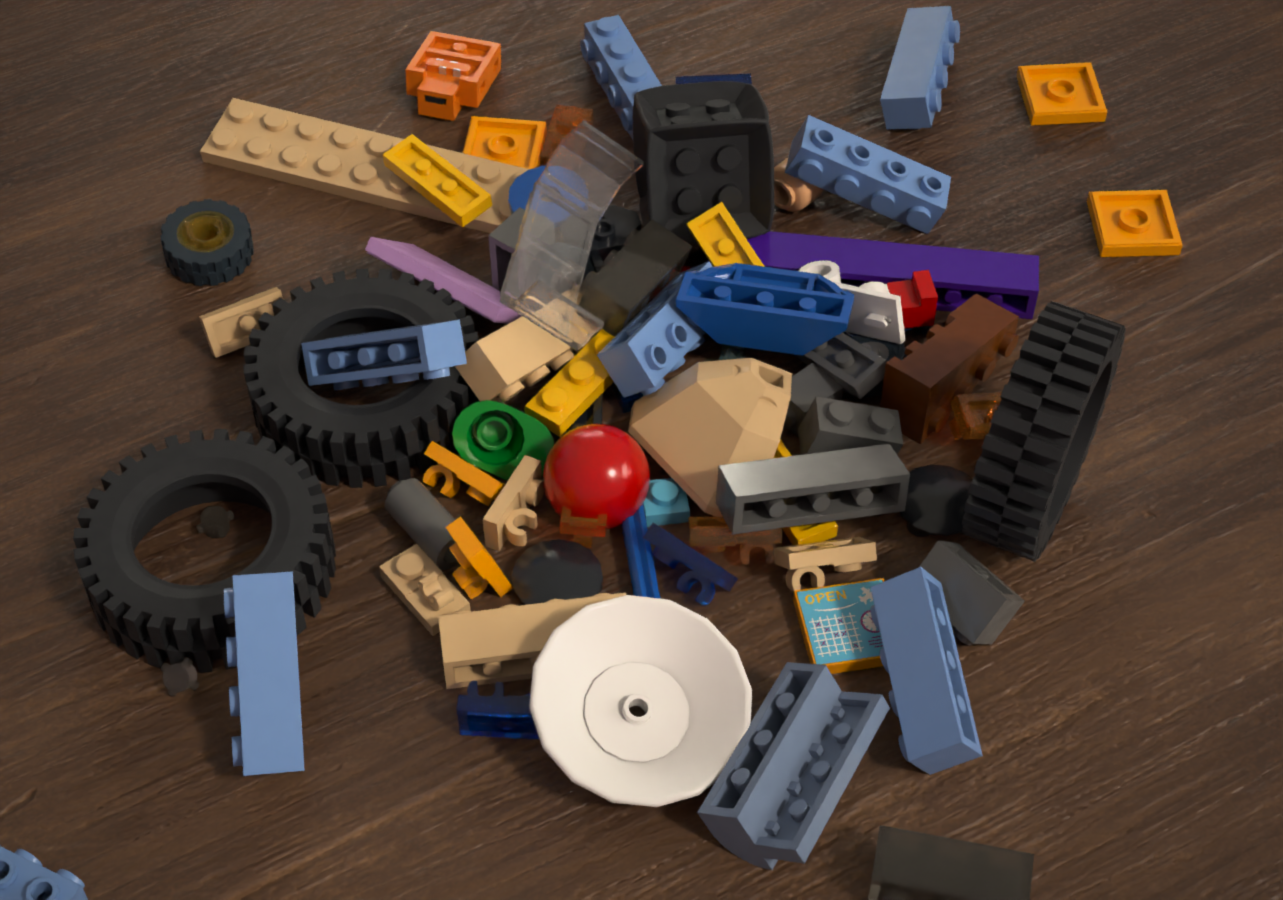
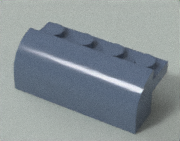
[697,662,890,870]

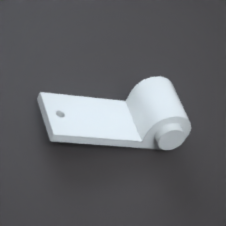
[799,260,905,344]

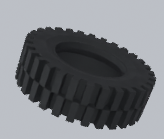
[243,268,479,488]
[962,301,1126,562]
[73,429,336,673]

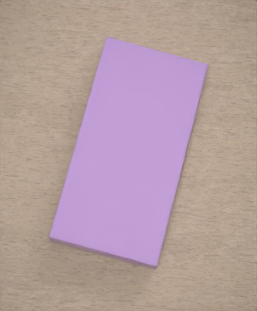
[365,237,534,324]

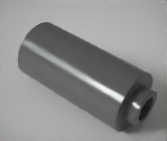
[384,478,459,570]

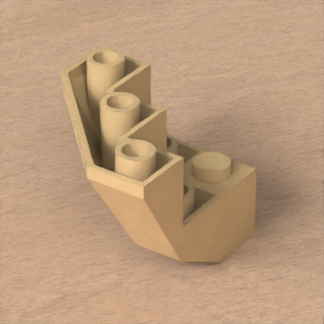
[628,358,792,522]

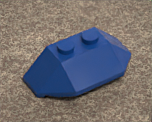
[676,263,854,356]

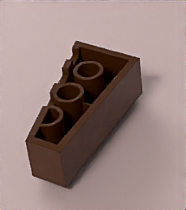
[880,294,1019,444]

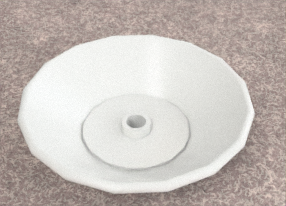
[529,595,752,807]

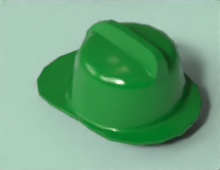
[452,400,554,481]

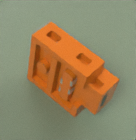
[405,31,501,121]

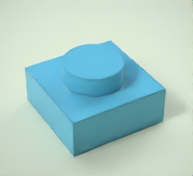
[643,478,690,527]

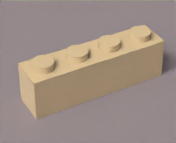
[455,285,608,403]
[438,592,626,689]

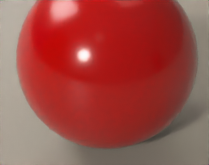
[543,424,650,531]

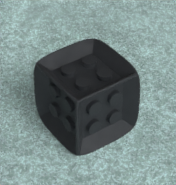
[632,81,774,245]

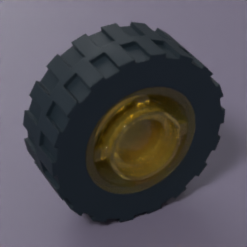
[160,199,254,286]

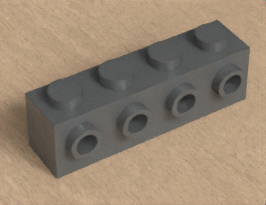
[715,444,910,535]

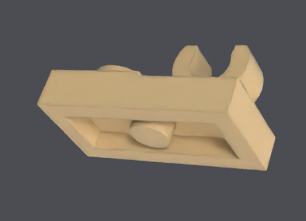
[199,287,284,358]
[483,455,545,551]
[774,537,877,591]
[379,544,471,636]

